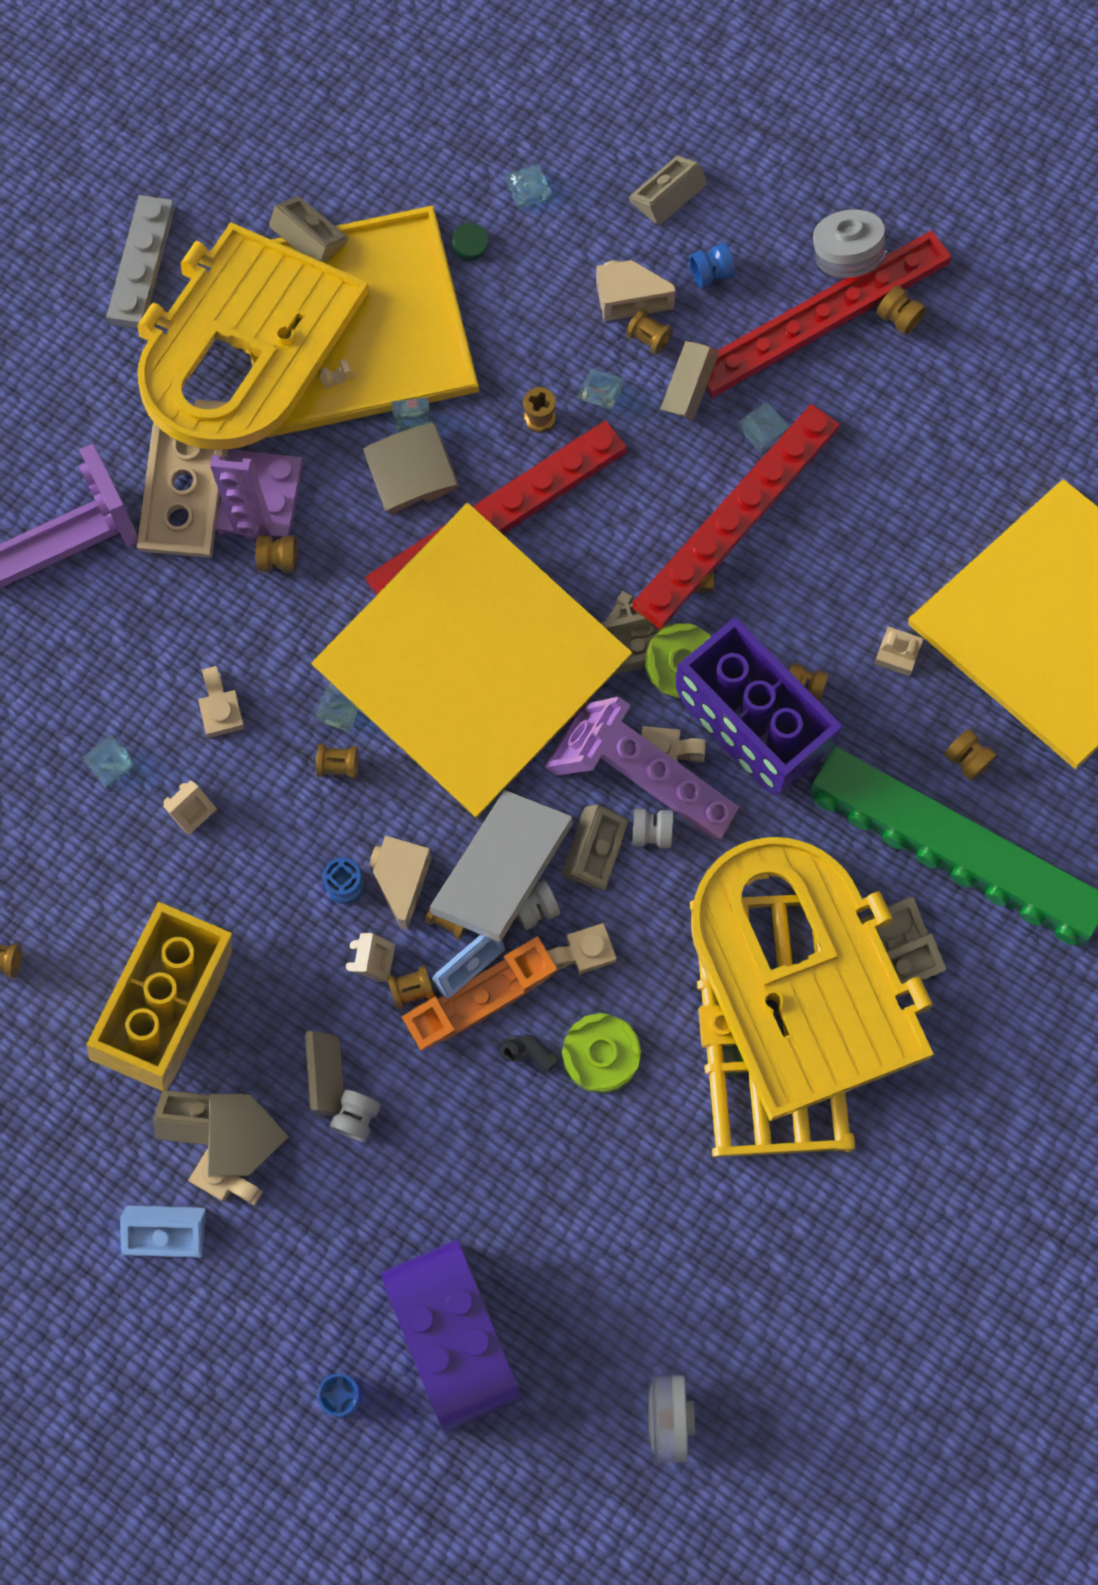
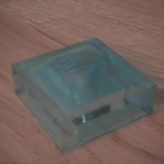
[506,164,551,210]
[578,369,625,410]
[392,397,431,430]
[738,402,789,453]
[314,683,358,732]
[82,734,137,788]

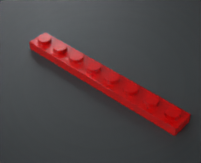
[705,230,952,399]
[632,404,840,630]
[365,420,627,596]

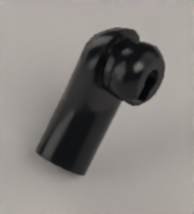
[499,1035,559,1074]

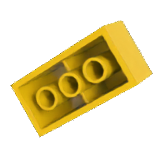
[86,901,232,1092]

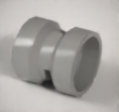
[632,808,673,848]
[517,880,560,931]
[329,1090,381,1143]

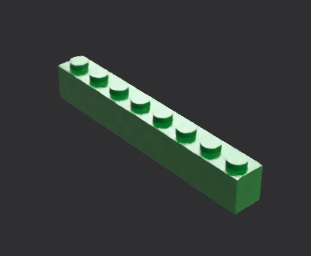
[809,746,1098,946]

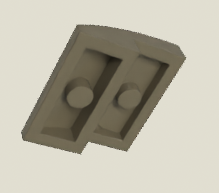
[363,423,460,515]
[859,897,946,984]

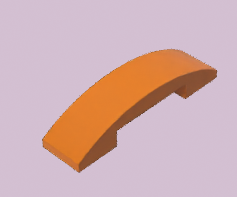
[401,936,558,1051]

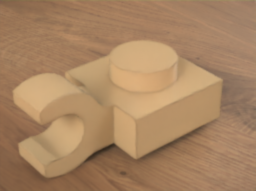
[198,666,245,738]
[641,726,706,762]
[547,923,616,974]
[188,1149,263,1206]

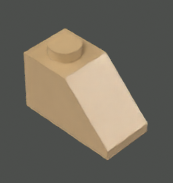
[596,260,675,321]
[370,836,432,930]

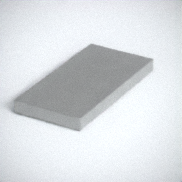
[430,790,573,942]

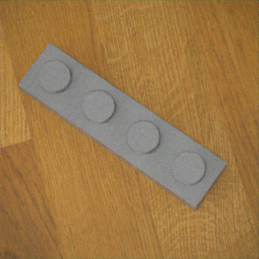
[106,195,175,329]

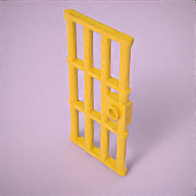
[690,895,856,1158]

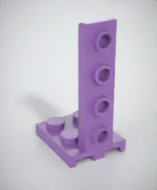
[0,443,138,588]
[210,449,303,539]
[544,697,739,839]

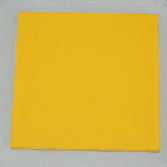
[250,206,479,438]
[908,479,1098,770]
[311,502,632,819]

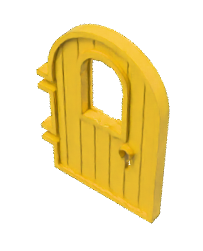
[137,222,368,450]
[691,837,934,1122]

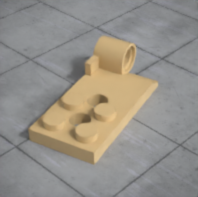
[137,399,229,558]

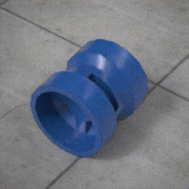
[689,243,735,288]
[322,857,365,905]
[317,1373,363,1418]

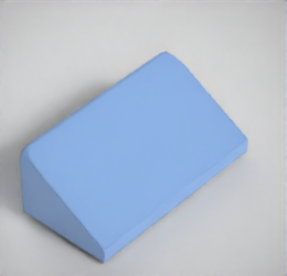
[430,935,505,999]
[120,1206,205,1258]

